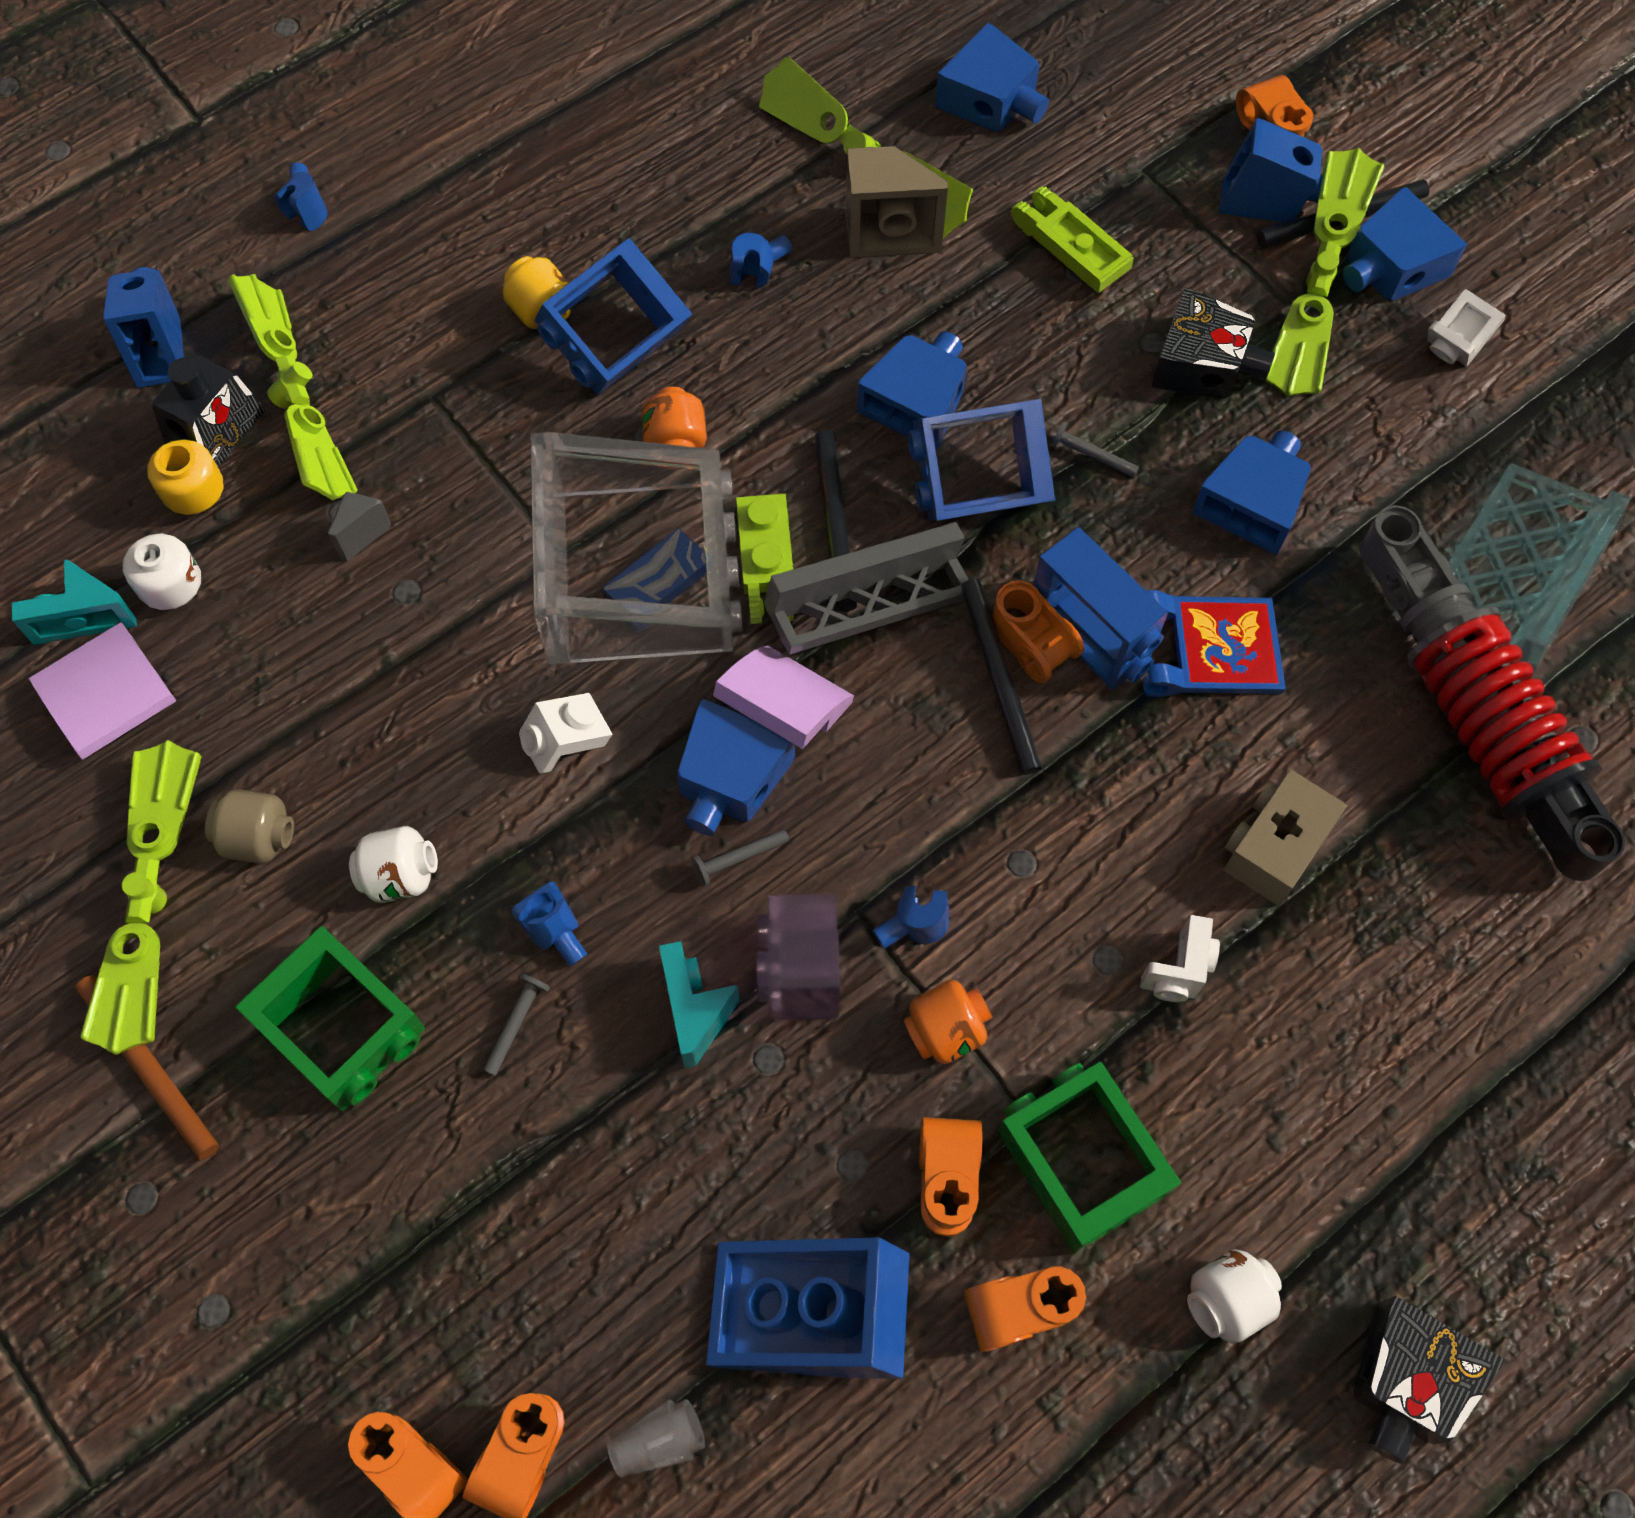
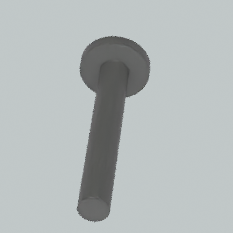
[1051,421,1139,478]
[692,829,789,887]
[483,973,550,1076]

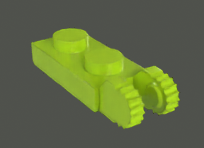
[1010,186,1134,293]
[736,493,794,624]

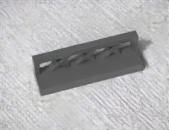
[764,522,969,655]

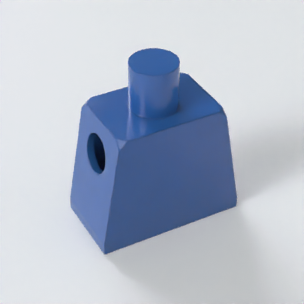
[935,23,1049,132]
[1219,118,1322,223]
[1343,187,1468,301]
[104,267,184,388]
[857,331,967,451]
[1192,431,1311,555]
[677,698,795,836]

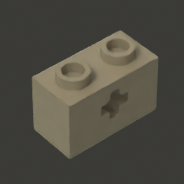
[1223,769,1347,906]

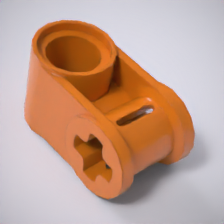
[1236,75,1313,137]
[992,580,1085,684]
[919,1117,982,1237]
[963,1266,1086,1352]
[463,1393,565,1518]
[348,1412,468,1518]

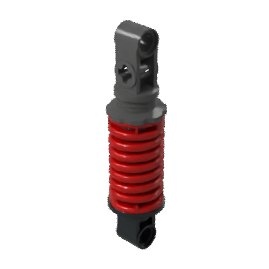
[1360,505,1625,881]

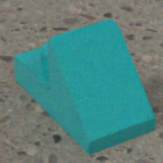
[12,559,137,645]
[659,941,740,1068]

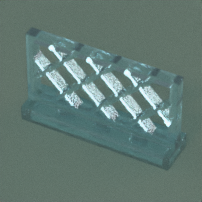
[1449,463,1631,675]

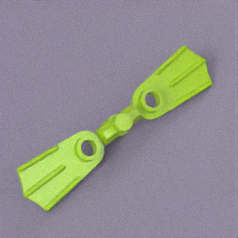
[759,57,973,239]
[1266,148,1384,397]
[227,274,357,500]
[80,740,202,1055]

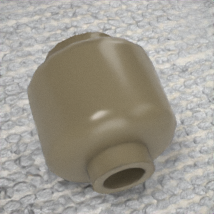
[205,789,294,864]

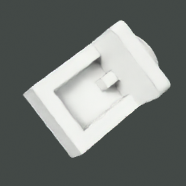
[1427,289,1505,367]
[519,693,613,774]
[1140,915,1220,1002]

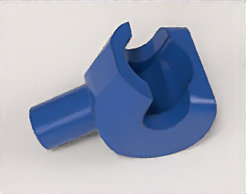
[274,162,328,231]
[728,233,792,289]
[512,881,587,967]
[872,886,949,949]

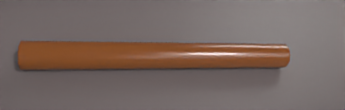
[75,975,219,1160]

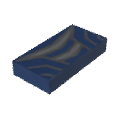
[602,527,713,629]

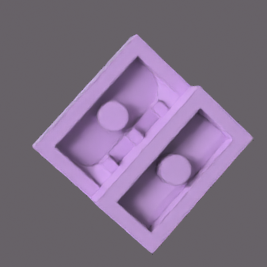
[29,622,176,760]
[713,645,854,749]

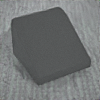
[327,492,391,561]

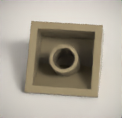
[845,146,948,258]

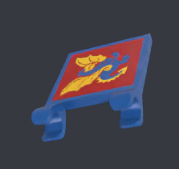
[1143,590,1286,697]

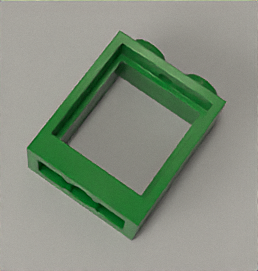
[235,925,426,1111]
[997,1061,1182,1254]

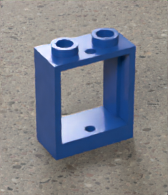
[534,238,692,396]
[908,399,1055,521]
[1033,527,1168,691]

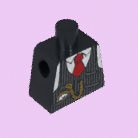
[1152,287,1276,398]
[152,355,265,467]
[1353,1296,1505,1464]

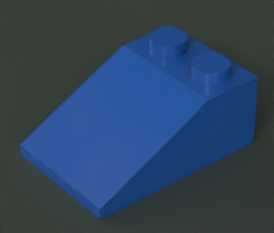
[706,1238,909,1379]

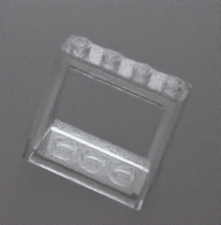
[531,432,742,664]

